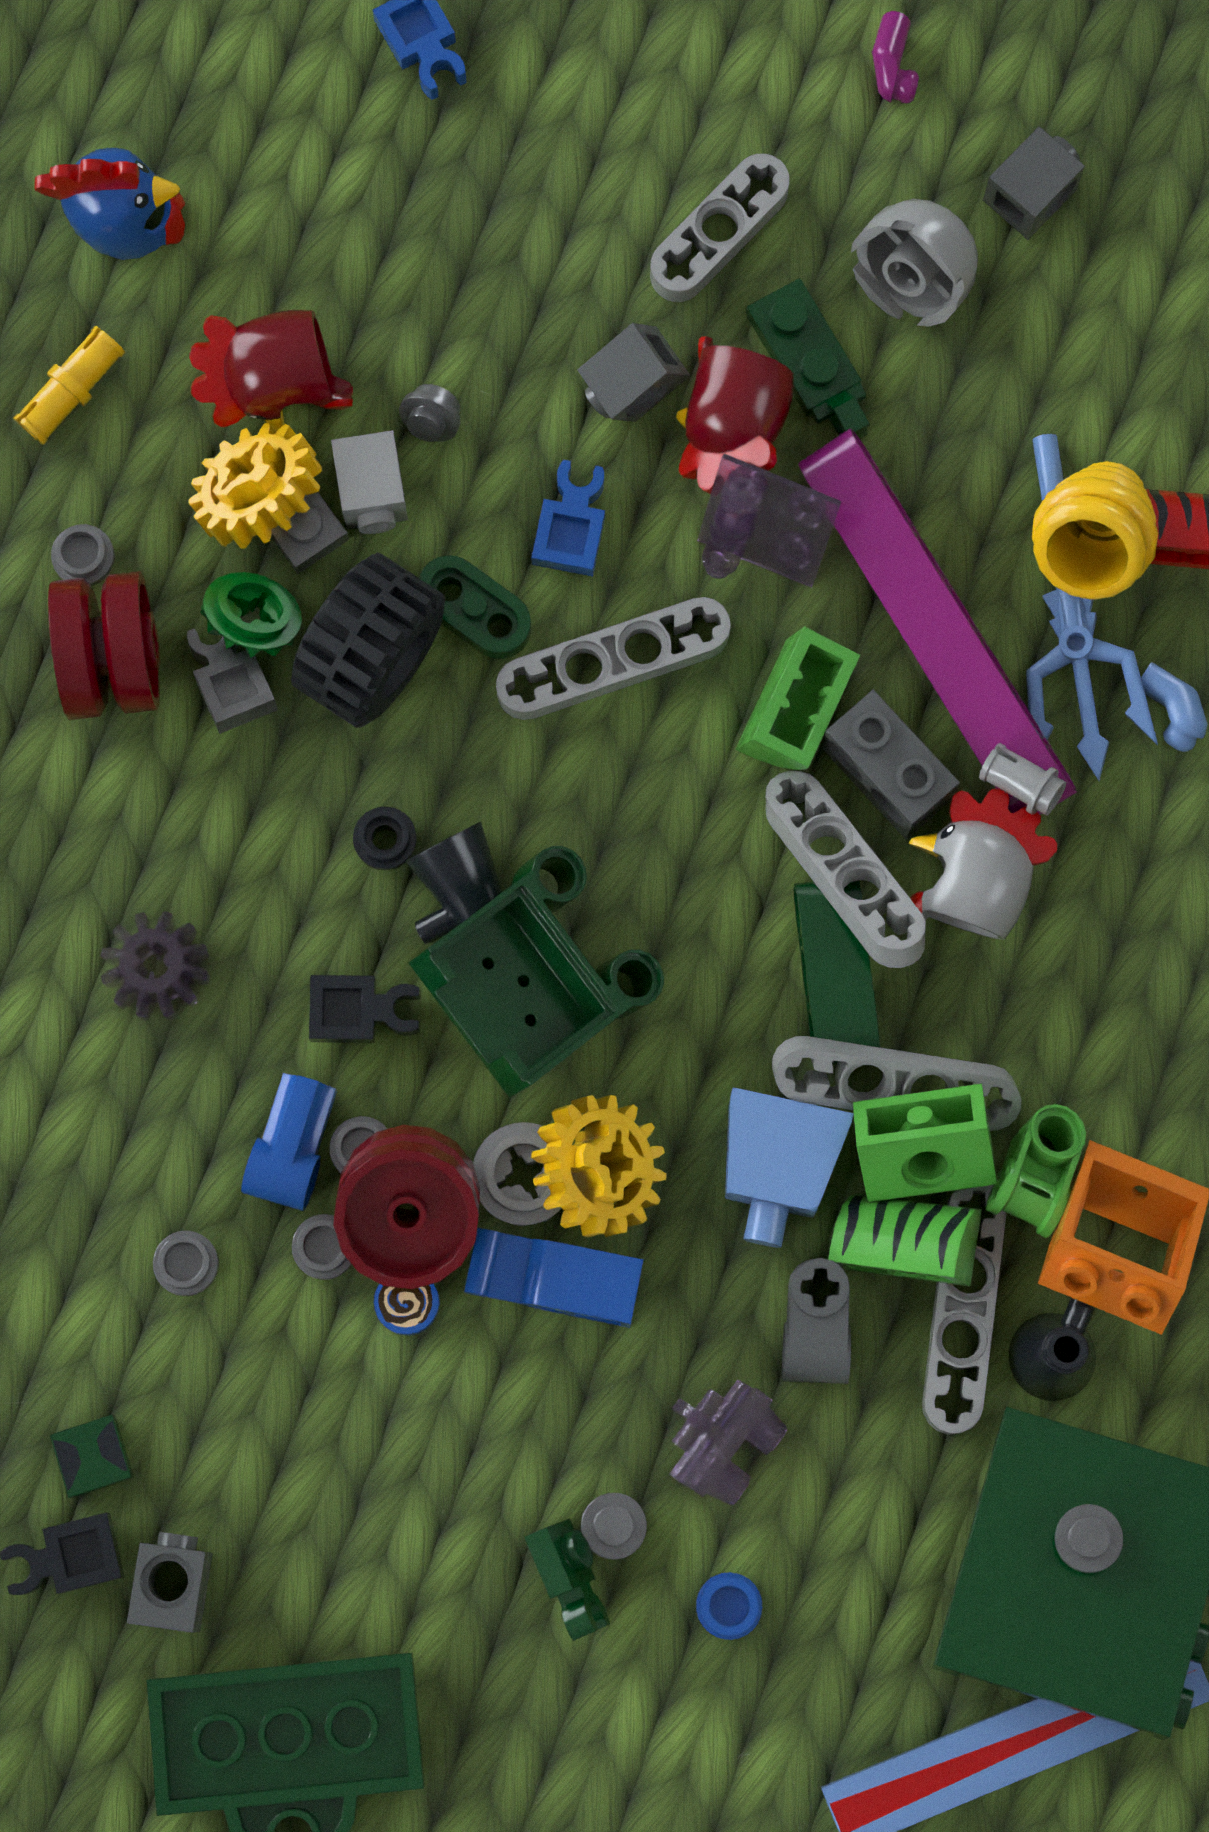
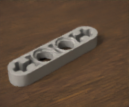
[496,597,731,720]
[765,771,926,968]
[772,1036,1022,1131]
[922,1185,1006,1435]

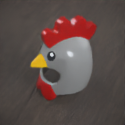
[908,788,1057,940]

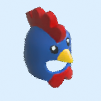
[34,147,185,260]

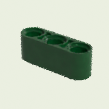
[793,880,880,1064]

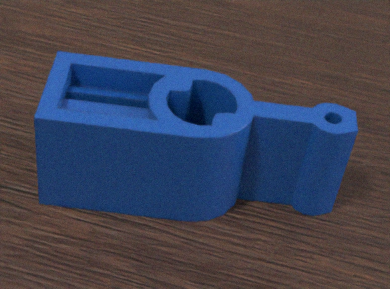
[464,1228,643,1328]

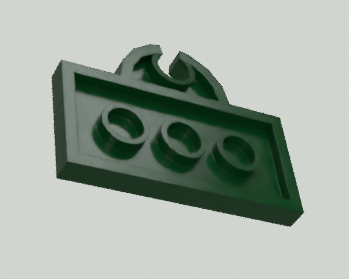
[147,1652,425,1832]

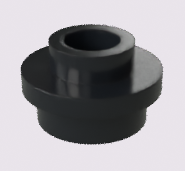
[353,807,417,870]

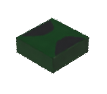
[50,1414,134,1499]

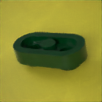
[419,555,531,659]

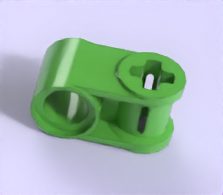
[986,1104,1086,1238]

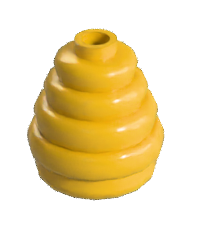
[1032,461,1158,600]

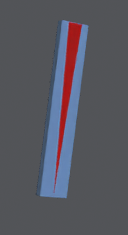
[821,1661,1209,1832]

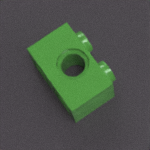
[853,1083,997,1202]

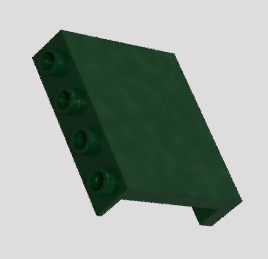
[931,1407,1209,1740]

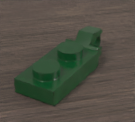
[746,278,870,439]

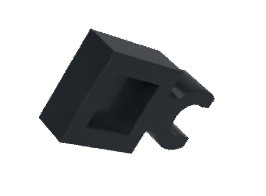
[309,975,421,1043]
[0,1512,125,1595]

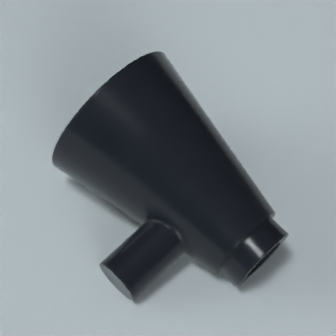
[405,821,502,944]
[1009,1298,1096,1401]

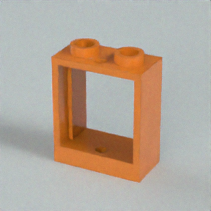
[1038,1140,1209,1335]

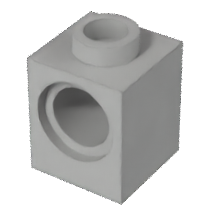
[331,430,408,534]

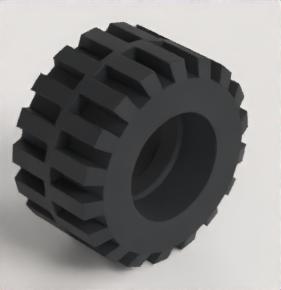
[291,552,445,728]

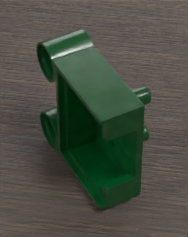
[408,846,664,1098]

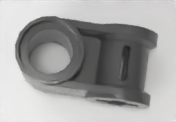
[782,1258,851,1384]

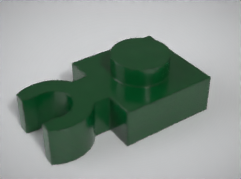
[524,1518,610,1641]

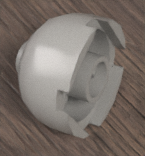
[851,199,978,327]

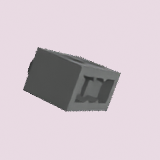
[822,689,960,840]

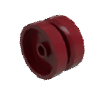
[48,571,160,720]
[333,1125,480,1289]

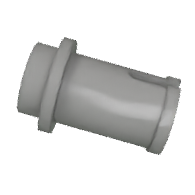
[979,743,1066,816]

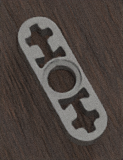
[650,153,789,302]

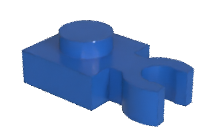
[373,0,466,100]
[531,460,605,576]

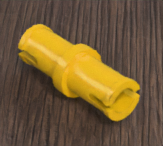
[13,326,126,445]

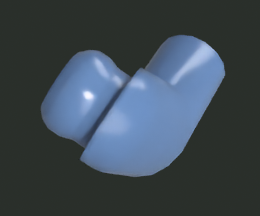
[1141,662,1208,752]

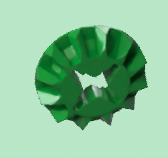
[200,572,302,658]

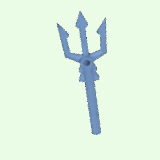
[1026,434,1158,781]

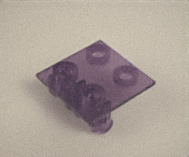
[697,454,842,588]

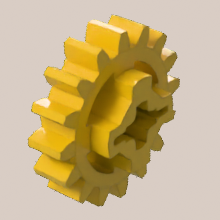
[188,422,322,549]
[531,1095,667,1237]

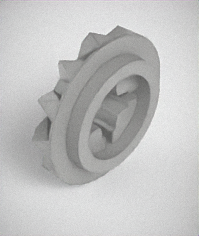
[473,1122,562,1227]

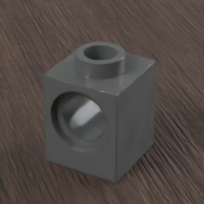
[983,127,1085,240]
[577,323,691,422]
[127,1532,213,1633]

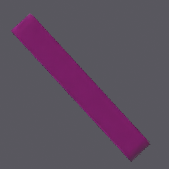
[798,428,1077,815]

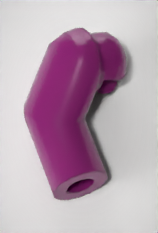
[872,11,919,104]

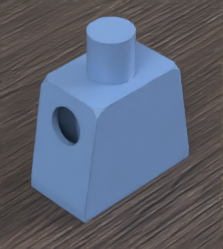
[725,1087,854,1248]

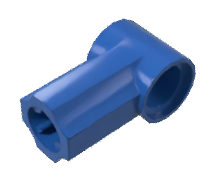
[241,1073,337,1211]

